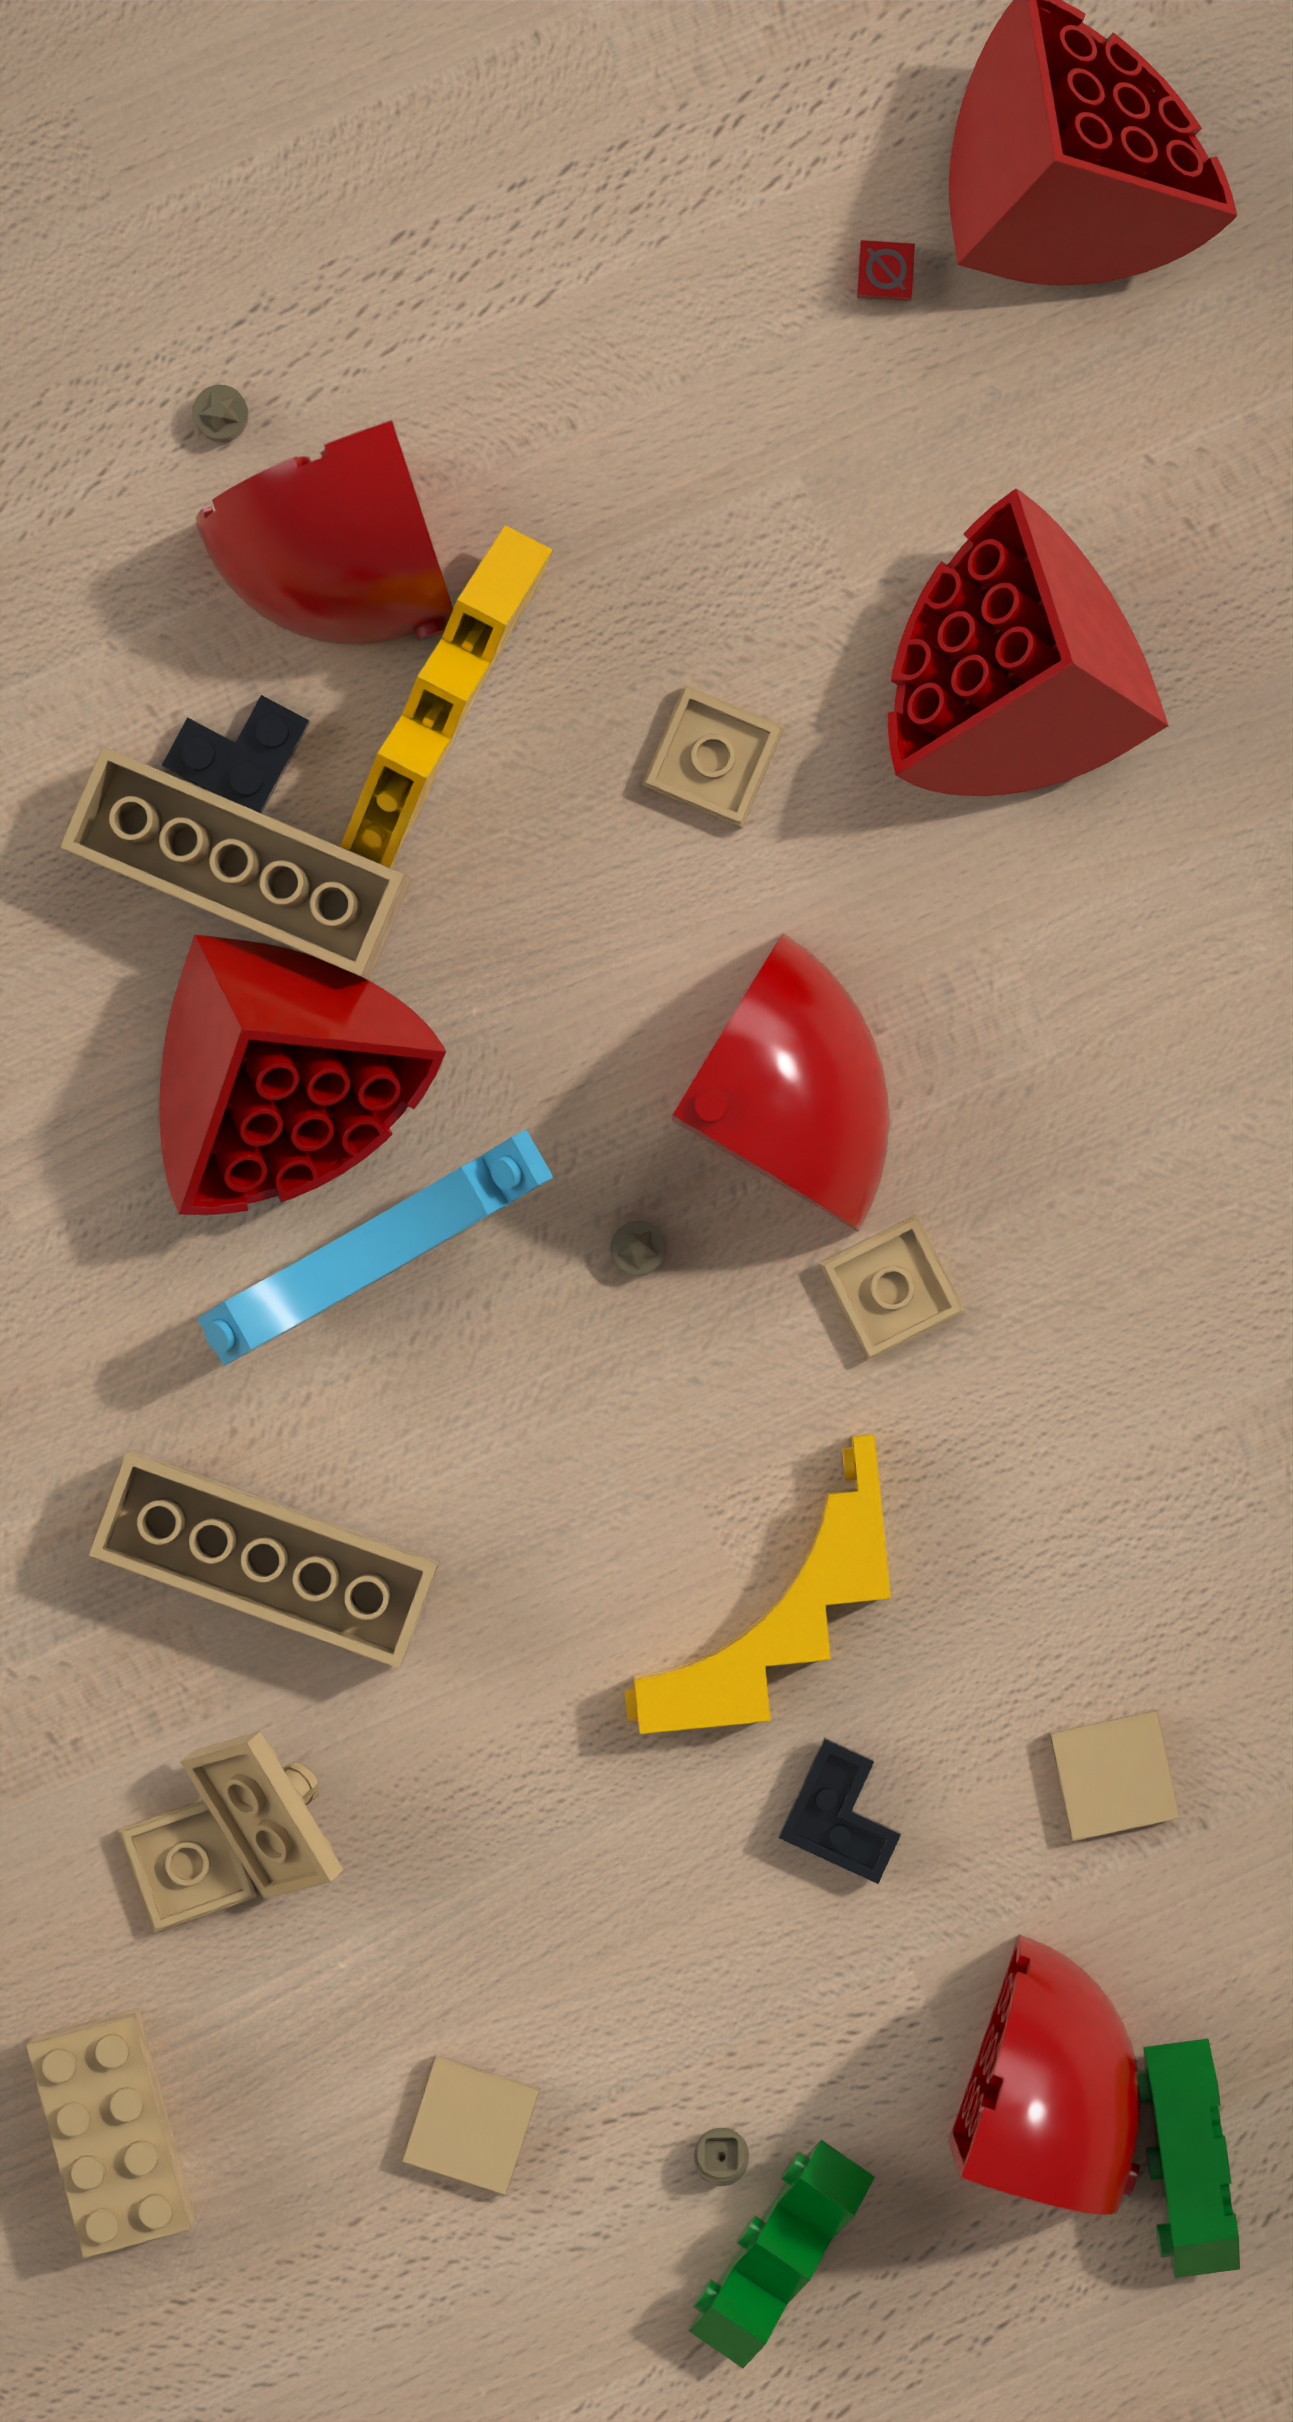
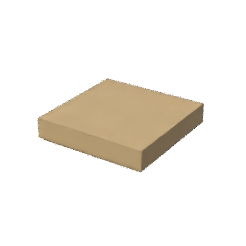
[642,685,784,828]
[819,1215,966,1361]
[1049,1710,1180,1841]
[118,1799,258,1933]
[402,2055,540,2195]

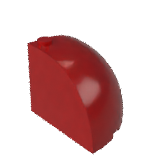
[949,0,1238,286]
[196,420,453,644]
[888,488,1169,796]
[672,933,889,1232]
[159,934,446,1215]
[948,1935,1140,2215]

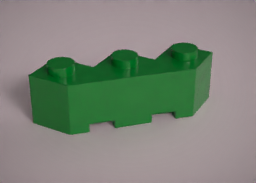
[1137,2038,1240,2278]
[689,2140,875,2368]

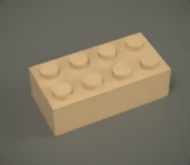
[26,2008,196,2259]

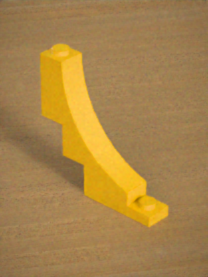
[340,525,553,869]
[624,1433,891,1734]

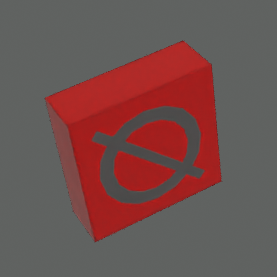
[857,240,915,301]

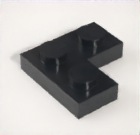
[162,695,311,814]
[778,1737,901,1884]

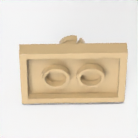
[180,1731,344,1899]

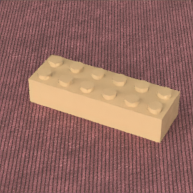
[60,746,412,979]
[89,1450,440,1669]

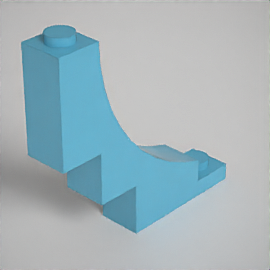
[197,1129,553,1366]

